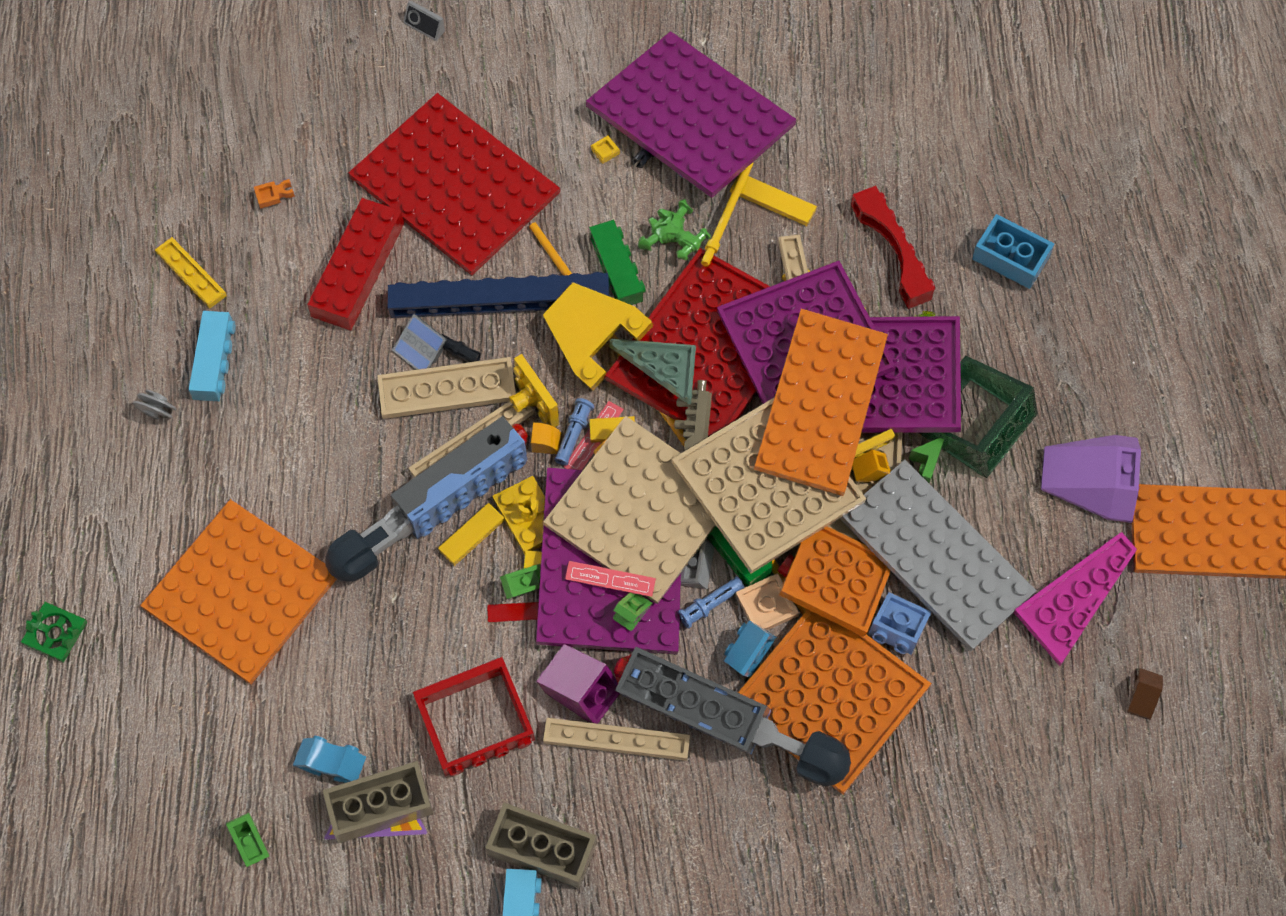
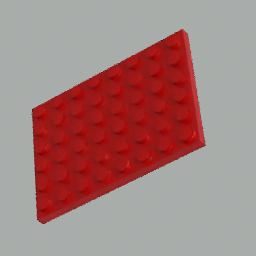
[348,93,561,276]
[605,248,770,437]

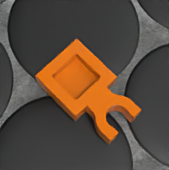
[254,179,295,209]

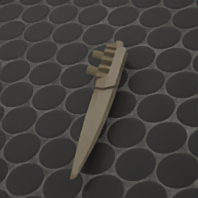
[675,380,712,451]

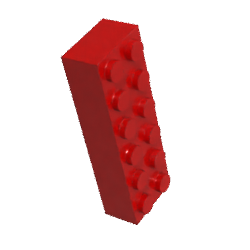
[307,198,404,331]

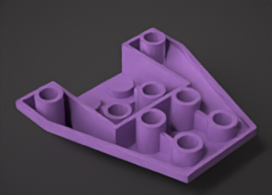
[1041,435,1141,523]

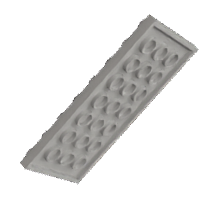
[839,460,1037,651]

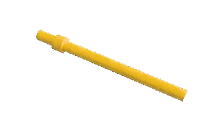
[701,163,754,267]

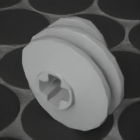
[132,389,177,419]

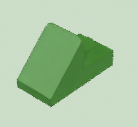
[909,438,944,483]
[500,564,541,599]
[613,592,652,631]
[226,813,269,867]

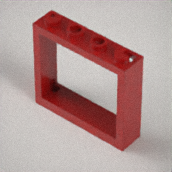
[413,657,535,776]

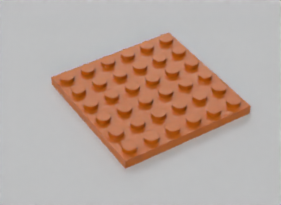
[140,499,337,685]
[738,609,932,795]

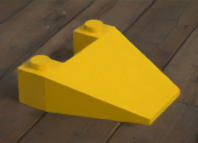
[543,283,653,391]

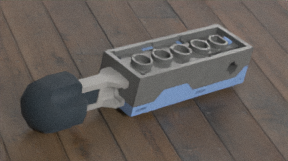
[325,416,528,582]
[614,647,851,786]

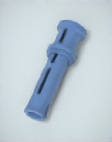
[554,398,595,466]
[677,576,744,629]

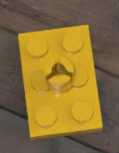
[509,354,559,427]
[492,476,545,555]

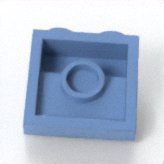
[868,592,931,655]

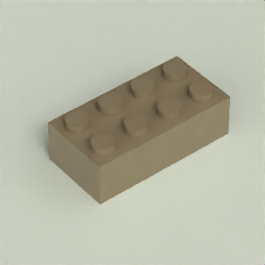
[323,761,433,843]
[485,802,597,889]

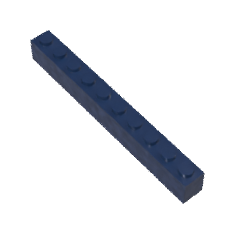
[388,272,610,318]

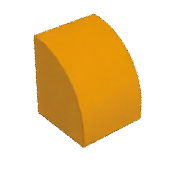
[531,422,561,454]
[852,449,891,482]

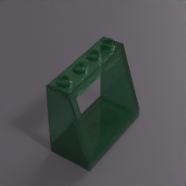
[919,355,1038,478]

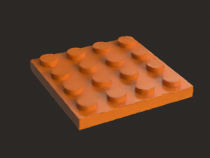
[779,526,891,637]

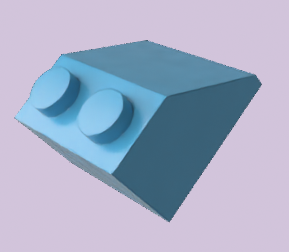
[724,620,777,677]

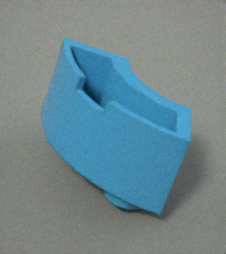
[293,736,366,783]

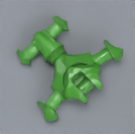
[638,199,711,260]

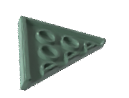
[609,339,696,404]

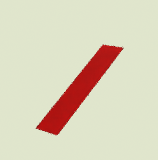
[487,602,538,622]

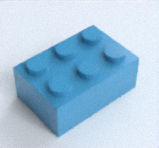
[972,214,1055,289]

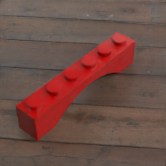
[851,185,935,309]

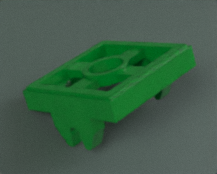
[21,602,87,663]

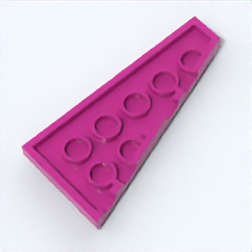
[1014,532,1137,666]

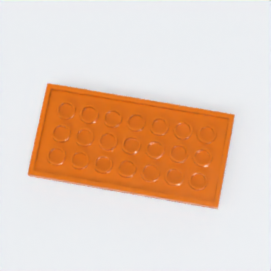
[753,309,888,496]
[1131,484,1286,579]

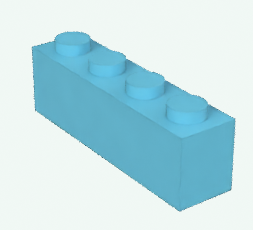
[189,311,236,402]
[503,869,542,916]

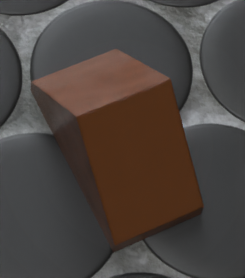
[1127,668,1163,720]

